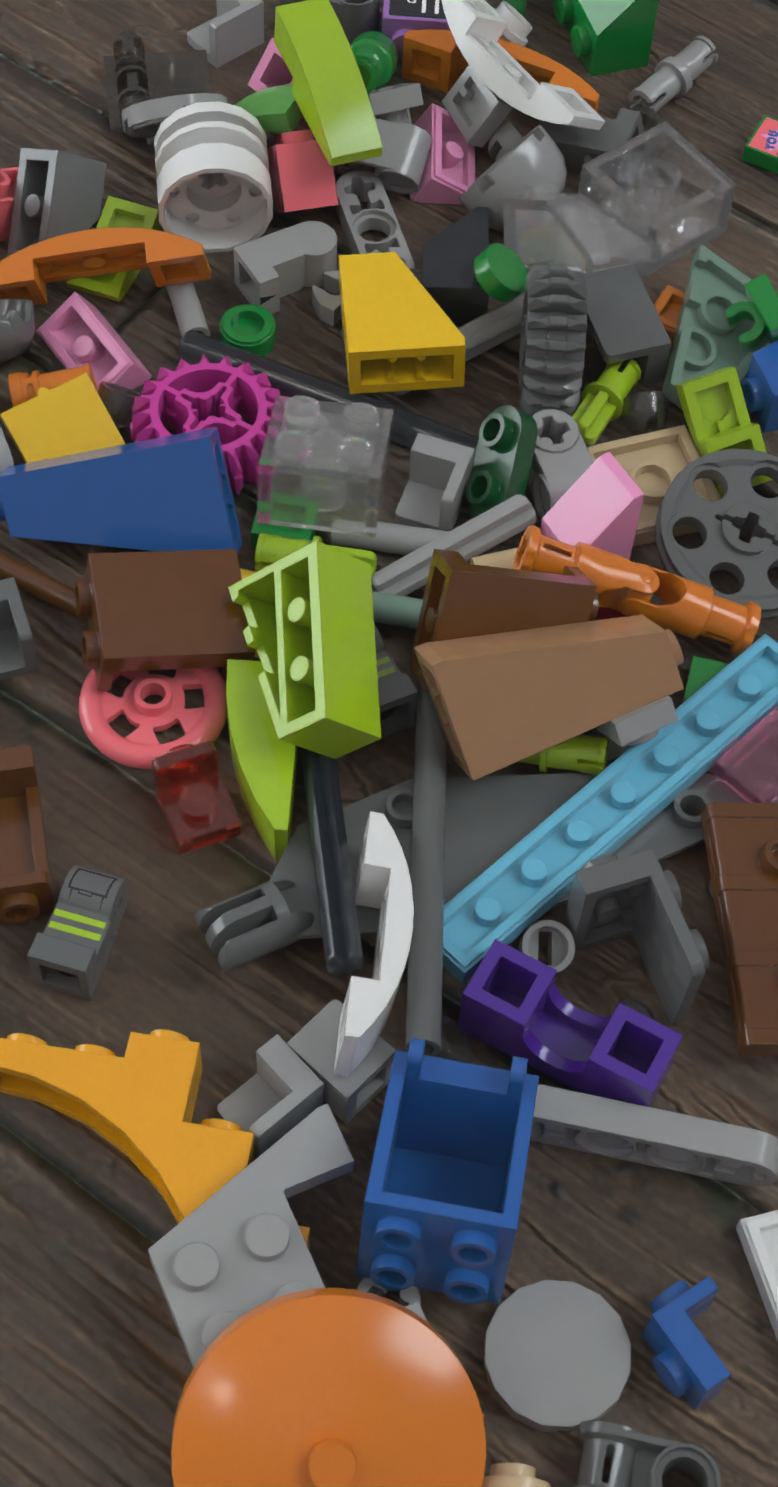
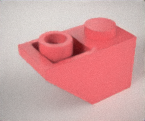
[267,129,338,213]

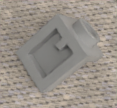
[442,65,513,148]
[368,83,424,124]
[591,696,678,760]

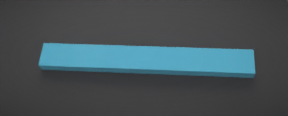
[443,633,778,984]

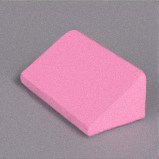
[410,103,475,205]
[36,292,152,403]

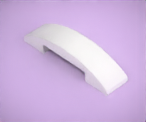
[441,0,605,130]
[334,811,414,1077]

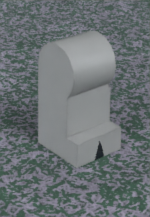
[233,221,337,314]

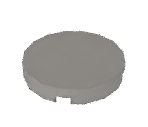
[121,93,228,138]
[483,1280,631,1433]

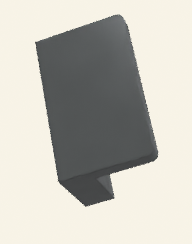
[583,262,672,385]

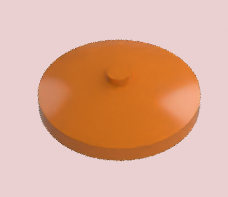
[171,1288,486,1487]

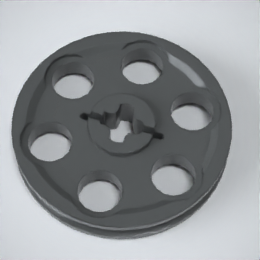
[655,449,778,620]

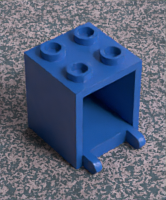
[356,1037,539,1304]

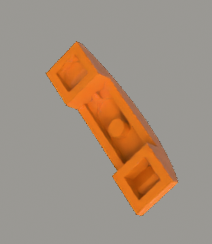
[402,29,600,112]
[0,227,212,306]

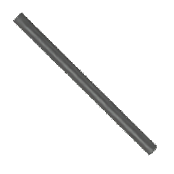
[405,681,447,1057]

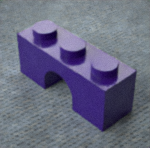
[457,939,683,1107]

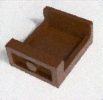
[74,549,255,690]
[408,549,599,692]
[0,744,55,923]

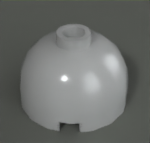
[458,125,567,232]

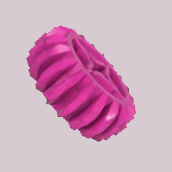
[130,354,288,496]

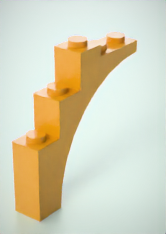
[0,1029,310,1252]

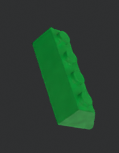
[552,0,659,77]

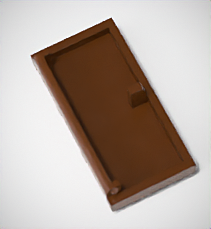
[700,802,778,1055]

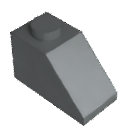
[7,148,107,257]

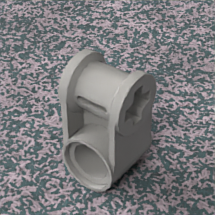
[333,118,432,194]
[527,409,593,521]

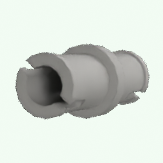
[628,35,718,120]

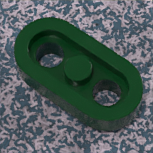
[466,405,538,517]

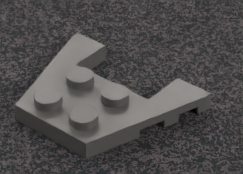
[148,1103,428,1368]

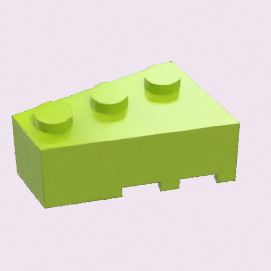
[228,540,381,759]

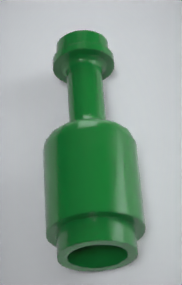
[350,31,398,94]

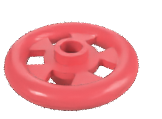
[78,667,227,770]

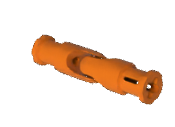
[512,525,762,655]

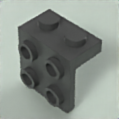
[563,848,709,1024]

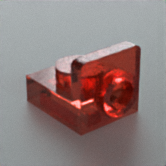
[152,741,241,855]

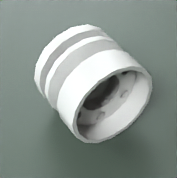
[154,101,273,253]

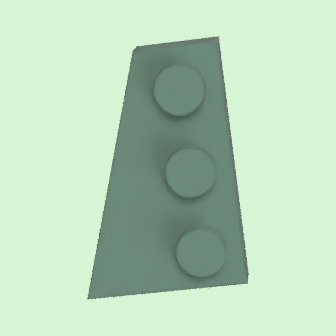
[662,244,768,409]

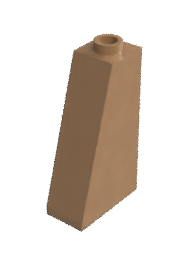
[414,614,684,781]

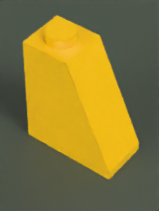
[338,252,466,394]

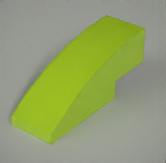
[274,0,383,167]
[226,659,298,861]

